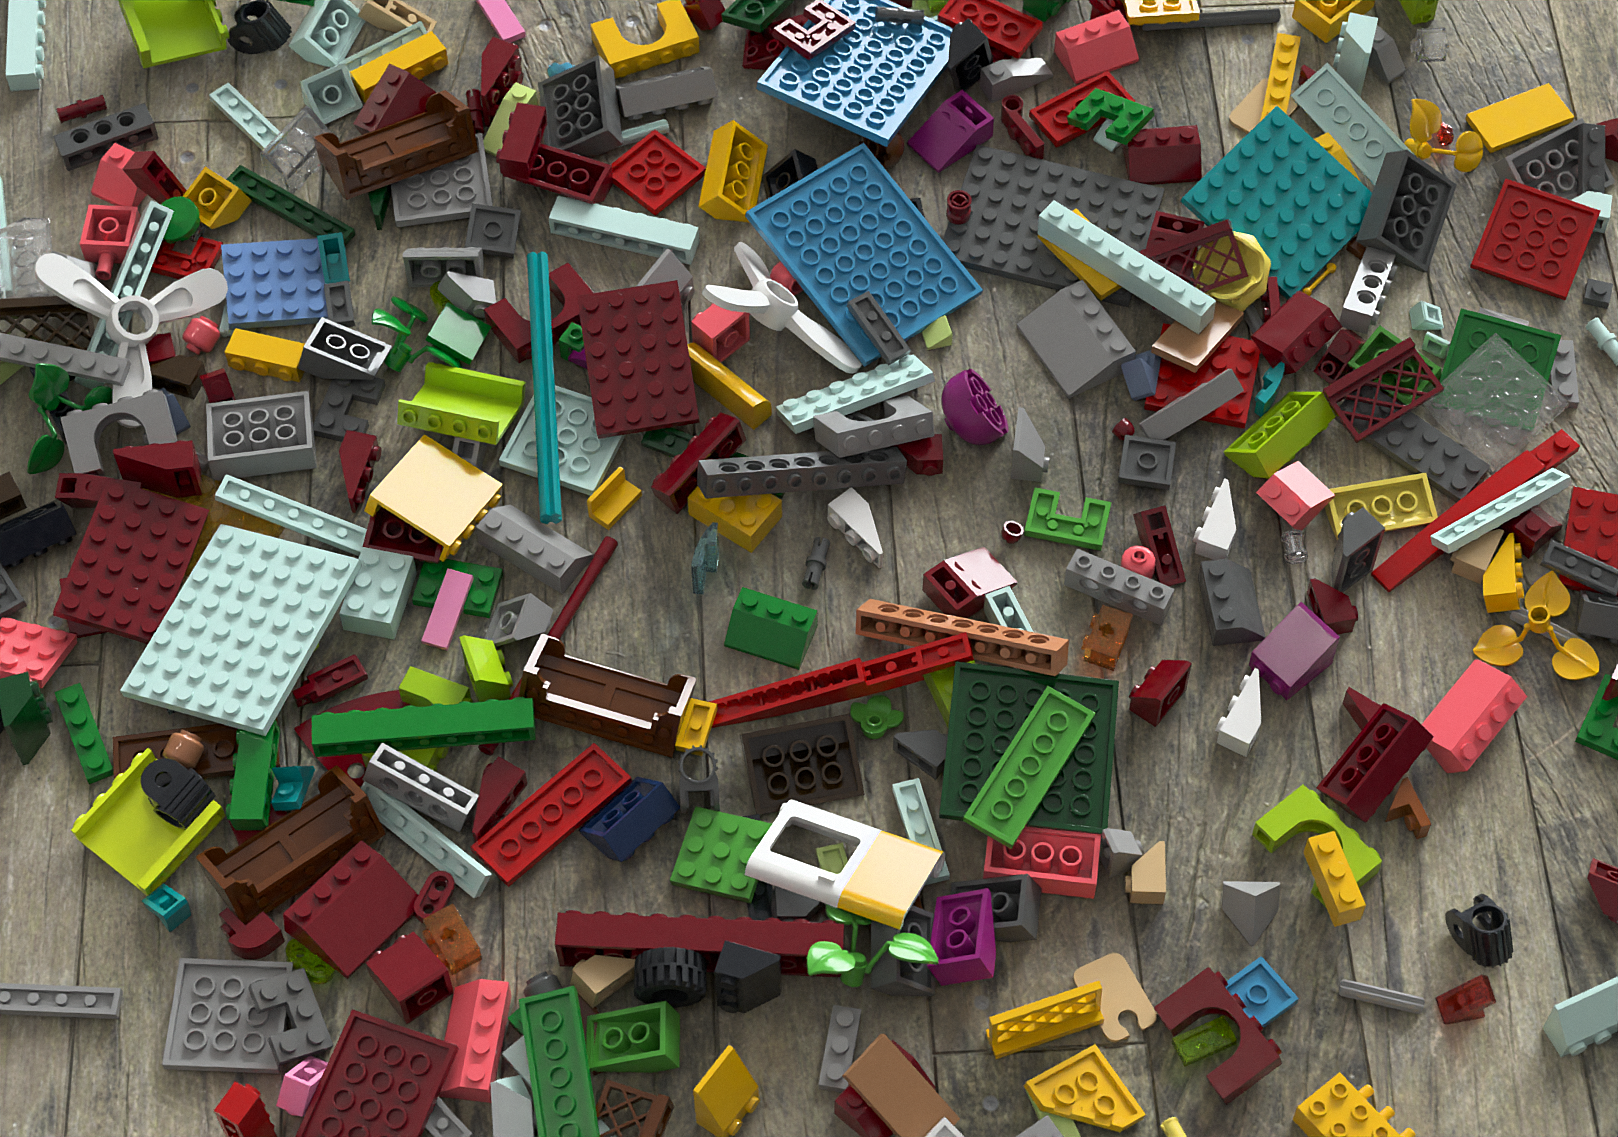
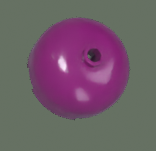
[941,368,1009,446]

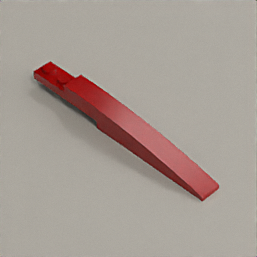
[1371,429,1580,593]
[709,632,974,728]

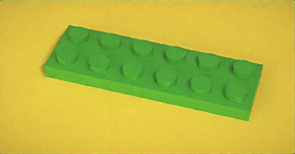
[963,686,1096,849]

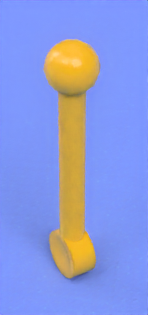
[1302,263,1337,296]

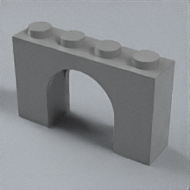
[60,389,178,476]
[813,395,934,458]

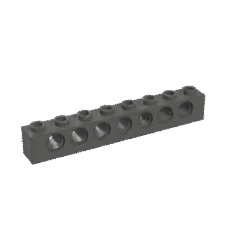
[697,446,907,498]

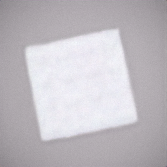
[1421,333,1570,474]

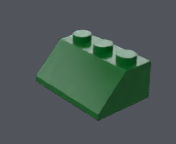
[724,587,818,670]

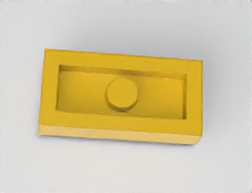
[675,698,718,756]

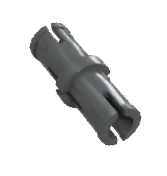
[875,6,924,25]
[802,537,830,590]

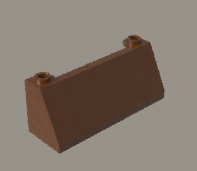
[313,90,479,200]
[519,634,697,758]
[195,765,386,925]

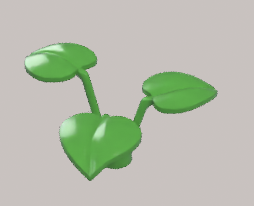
[807,904,939,987]

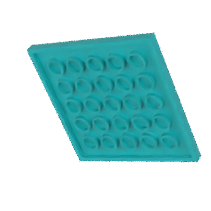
[1180,106,1372,300]

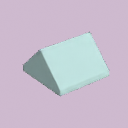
[300,63,363,126]

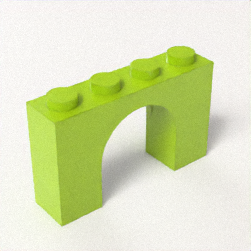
[362,666,473,772]
[1252,784,1382,907]

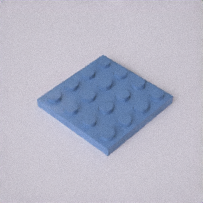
[221,238,328,330]

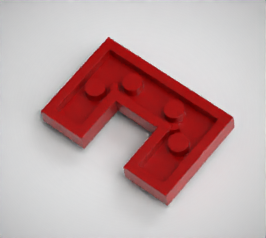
[150,237,223,279]

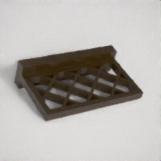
[0,296,95,351]

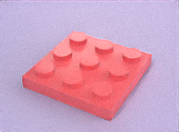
[0,617,77,689]

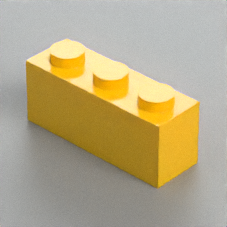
[225,328,305,382]
[1303,831,1366,927]

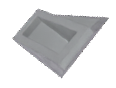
[1222,881,1280,947]

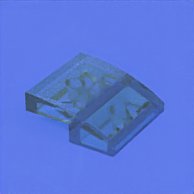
[691,522,719,595]

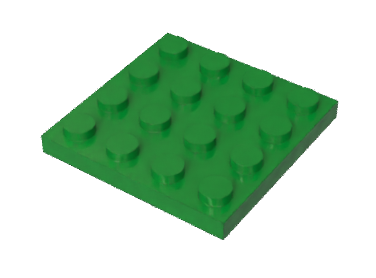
[1432,308,1561,434]

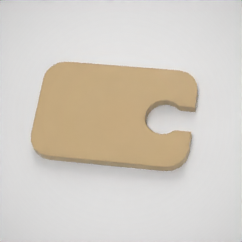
[1229,78,1300,134]
[1073,953,1157,1043]

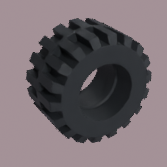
[634,947,707,1008]

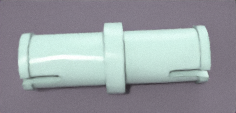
[1585,317,1618,366]

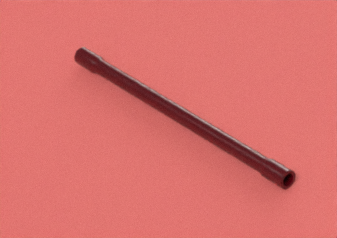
[478,536,618,756]

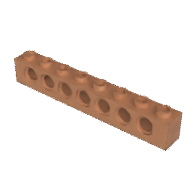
[856,599,1069,676]

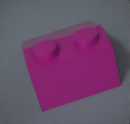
[927,888,996,986]

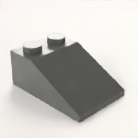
[298,317,392,380]
[950,874,1042,942]

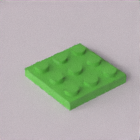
[670,806,772,903]

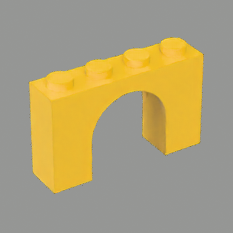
[590,0,700,79]

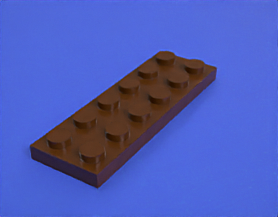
[113,717,281,779]

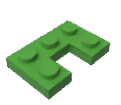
[1024,487,1111,551]

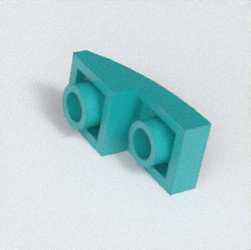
[1254,362,1285,417]

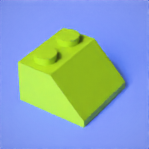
[459,635,513,702]

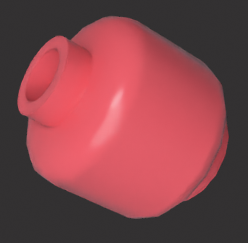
[770,261,803,295]
[182,316,220,355]
[1120,546,1156,579]

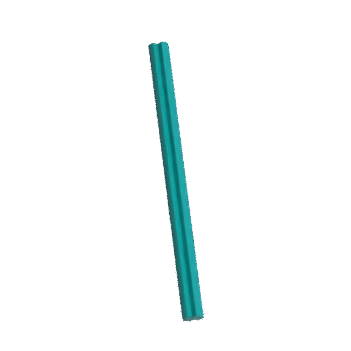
[527,251,562,524]

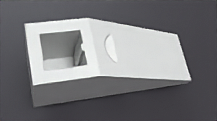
[1193,478,1236,560]
[827,488,883,569]
[1215,668,1261,757]

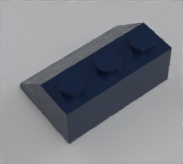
[579,777,680,862]

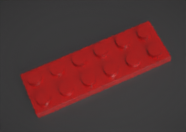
[470,743,632,887]

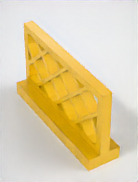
[986,980,1104,1059]

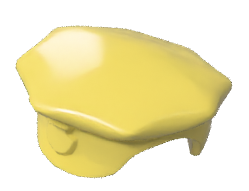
[1192,231,1271,312]

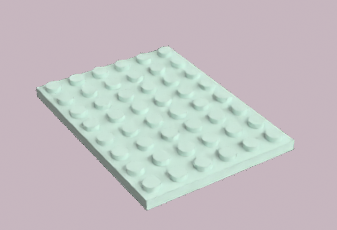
[120,524,362,736]

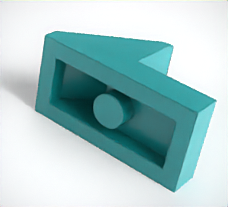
[317,232,350,284]
[271,766,315,811]
[142,883,191,932]

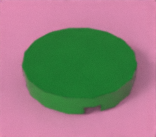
[160,196,200,244]

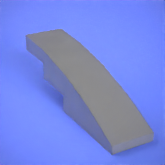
[1139,369,1244,440]

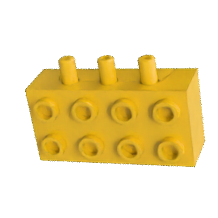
[1293,1072,1416,1137]

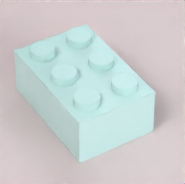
[339,547,417,640]

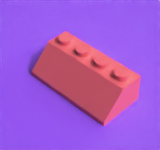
[1422,659,1527,773]
[983,827,1101,899]
[438,979,512,1103]

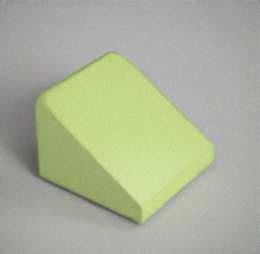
[921,316,952,350]

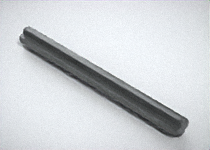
[1141,8,1281,31]

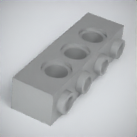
[1339,246,1397,334]
[1064,549,1175,626]
[363,743,479,833]

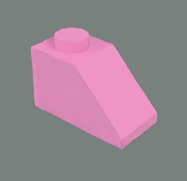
[276,1056,328,1117]

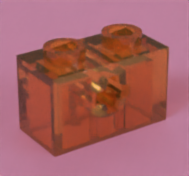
[1081,605,1133,671]
[422,903,482,975]

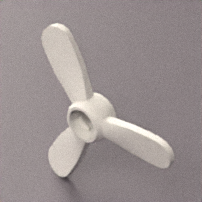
[702,242,862,374]
[34,253,228,428]

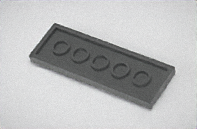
[1334,386,1490,503]

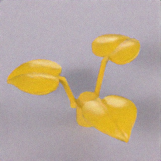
[1404,99,1483,172]
[1473,571,1599,680]

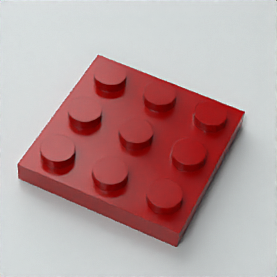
[611,129,706,216]

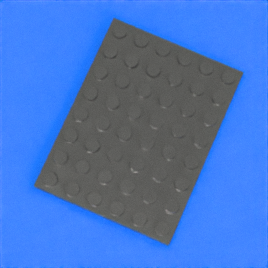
[943,144,1165,307]

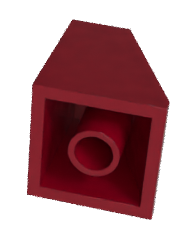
[366,931,454,1025]

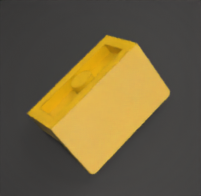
[587,467,642,530]

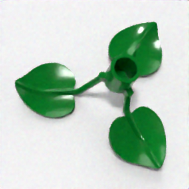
[372,296,463,372]
[27,363,112,474]

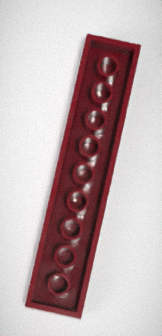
[555,910,844,977]

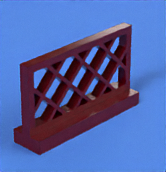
[1138,219,1249,310]
[1323,337,1444,443]

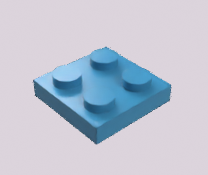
[1225,956,1299,1028]

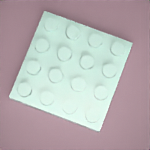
[499,385,625,496]

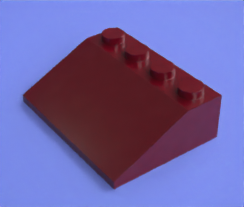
[283,840,418,979]

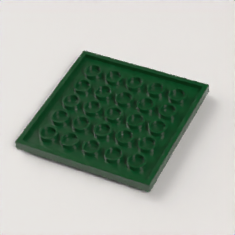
[939,662,1119,835]

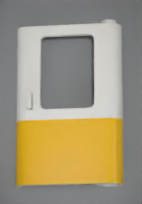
[745,799,945,930]

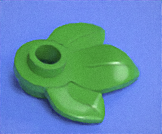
[850,694,904,739]

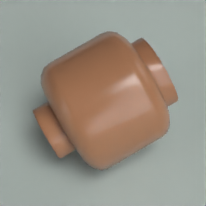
[163,730,204,769]

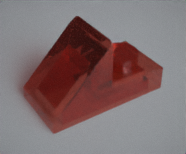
[1435,974,1496,1025]

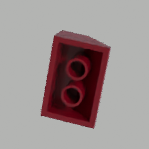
[353,63,437,135]
[1123,125,1202,185]
[1250,291,1343,375]
[362,507,444,564]
[834,1039,936,1137]

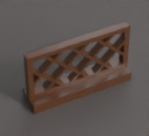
[595,1079,674,1137]

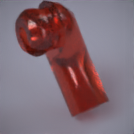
[1437,121,1454,146]

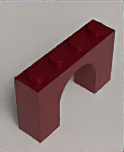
[484,263,594,364]
[1154,967,1282,1105]

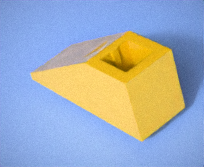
[1483,533,1524,613]

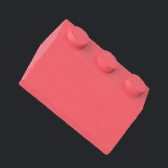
[1054,10,1139,84]

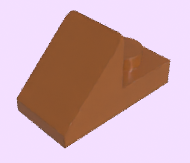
[1385,777,1431,839]

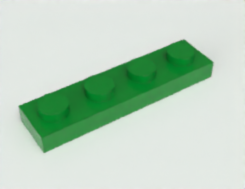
[54,683,114,784]

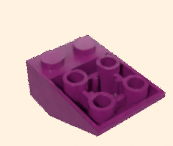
[907,90,994,173]

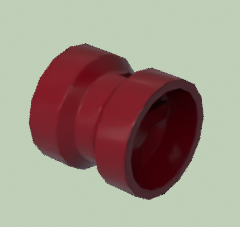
[946,190,971,225]

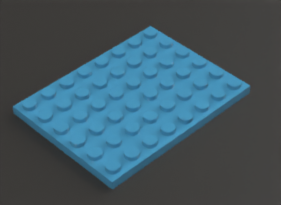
[756,0,953,147]
[745,143,983,367]

